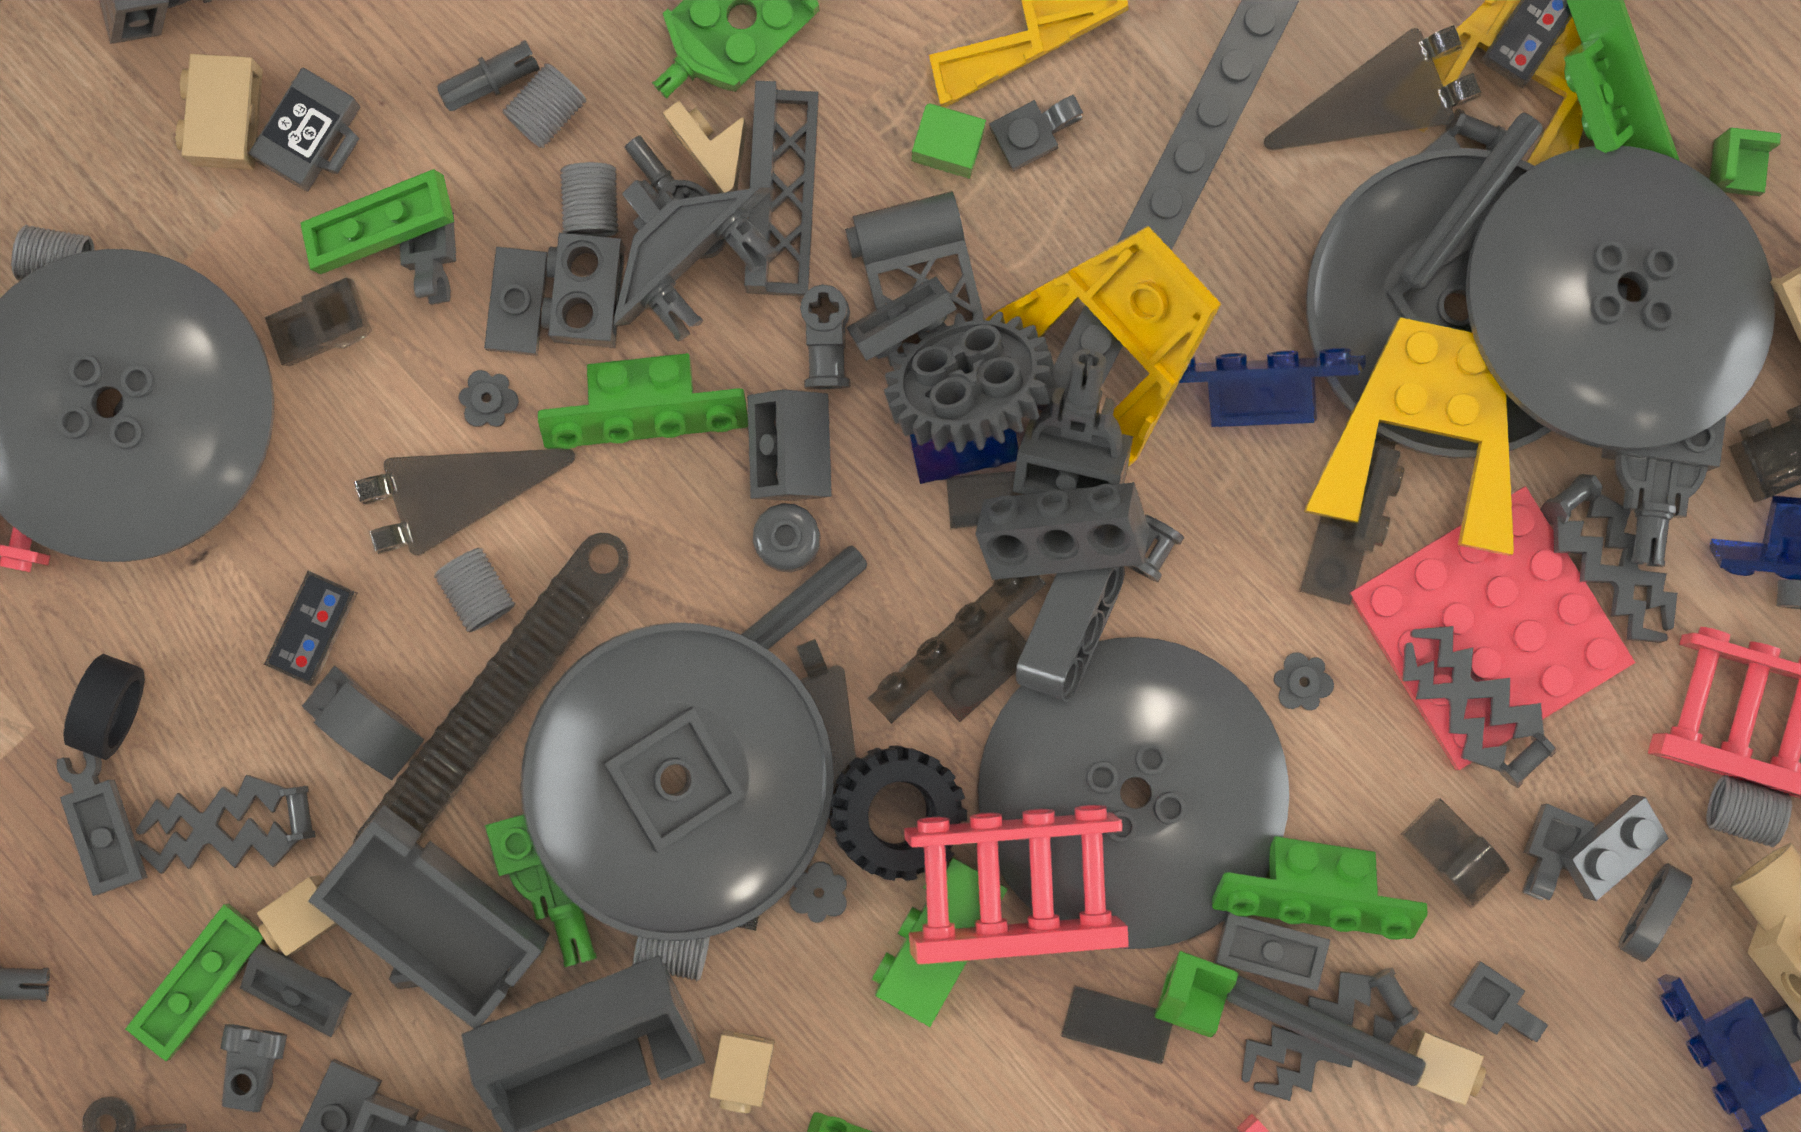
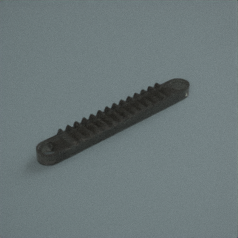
[353,533,631,844]

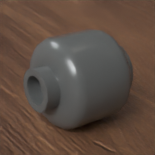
[752,503,821,573]

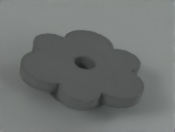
[459,370,519,427]
[1274,653,1334,711]
[790,862,847,923]

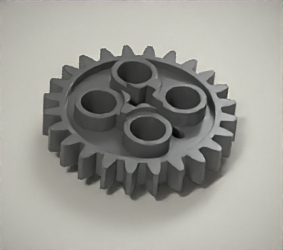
[884,310,1055,452]

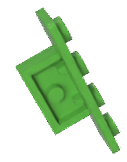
[1564,0,1680,161]
[538,353,748,449]
[1212,836,1428,940]

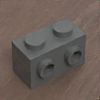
[747,389,832,501]

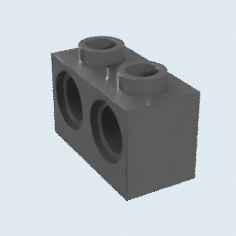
[541,233,626,348]

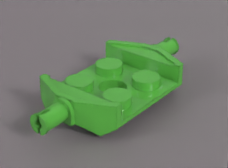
[652,0,820,99]

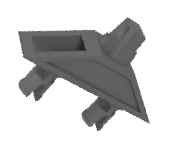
[612,180,777,342]

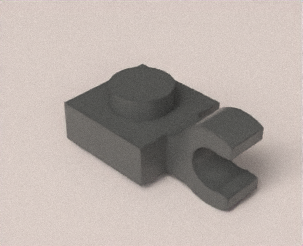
[989,94,1083,172]
[400,212,456,305]
[1522,804,1595,900]
[1450,961,1548,1042]

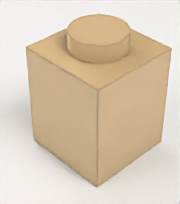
[257,875,338,957]
[1407,1028,1486,1106]
[709,1030,775,1113]

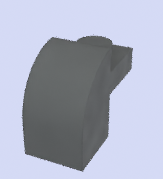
[302,665,425,780]

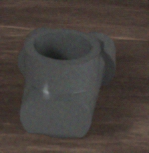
[220,1024,287,1112]

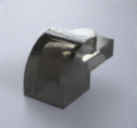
[265,278,372,366]
[1400,798,1510,908]

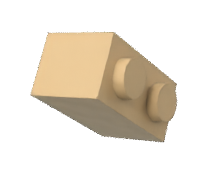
[176,54,263,170]

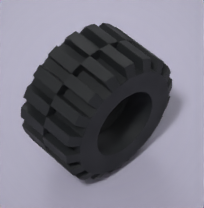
[829,746,967,881]

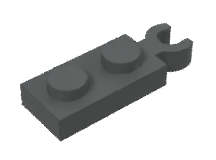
[56,752,148,896]

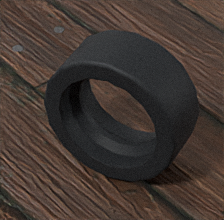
[63,654,145,760]

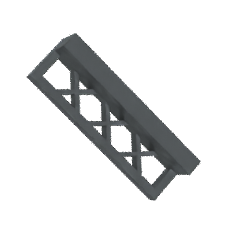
[744,80,819,296]

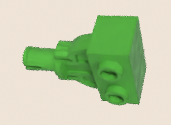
[485,815,597,967]

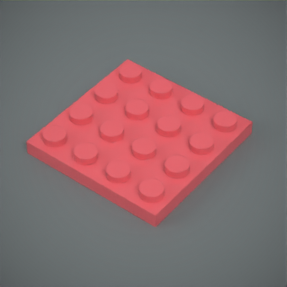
[1347,486,1635,770]

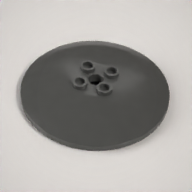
[1466,146,1775,451]
[1305,148,1619,459]
[0,249,274,562]
[520,622,834,941]
[978,637,1289,949]

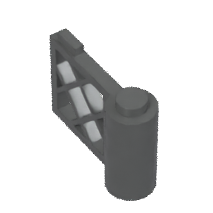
[845,191,984,366]

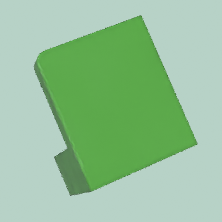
[912,103,986,179]
[1710,127,1781,196]
[1154,951,1238,1037]

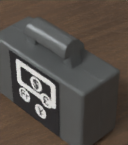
[249,68,360,192]

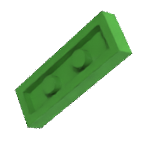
[300,169,454,275]
[125,903,265,1062]

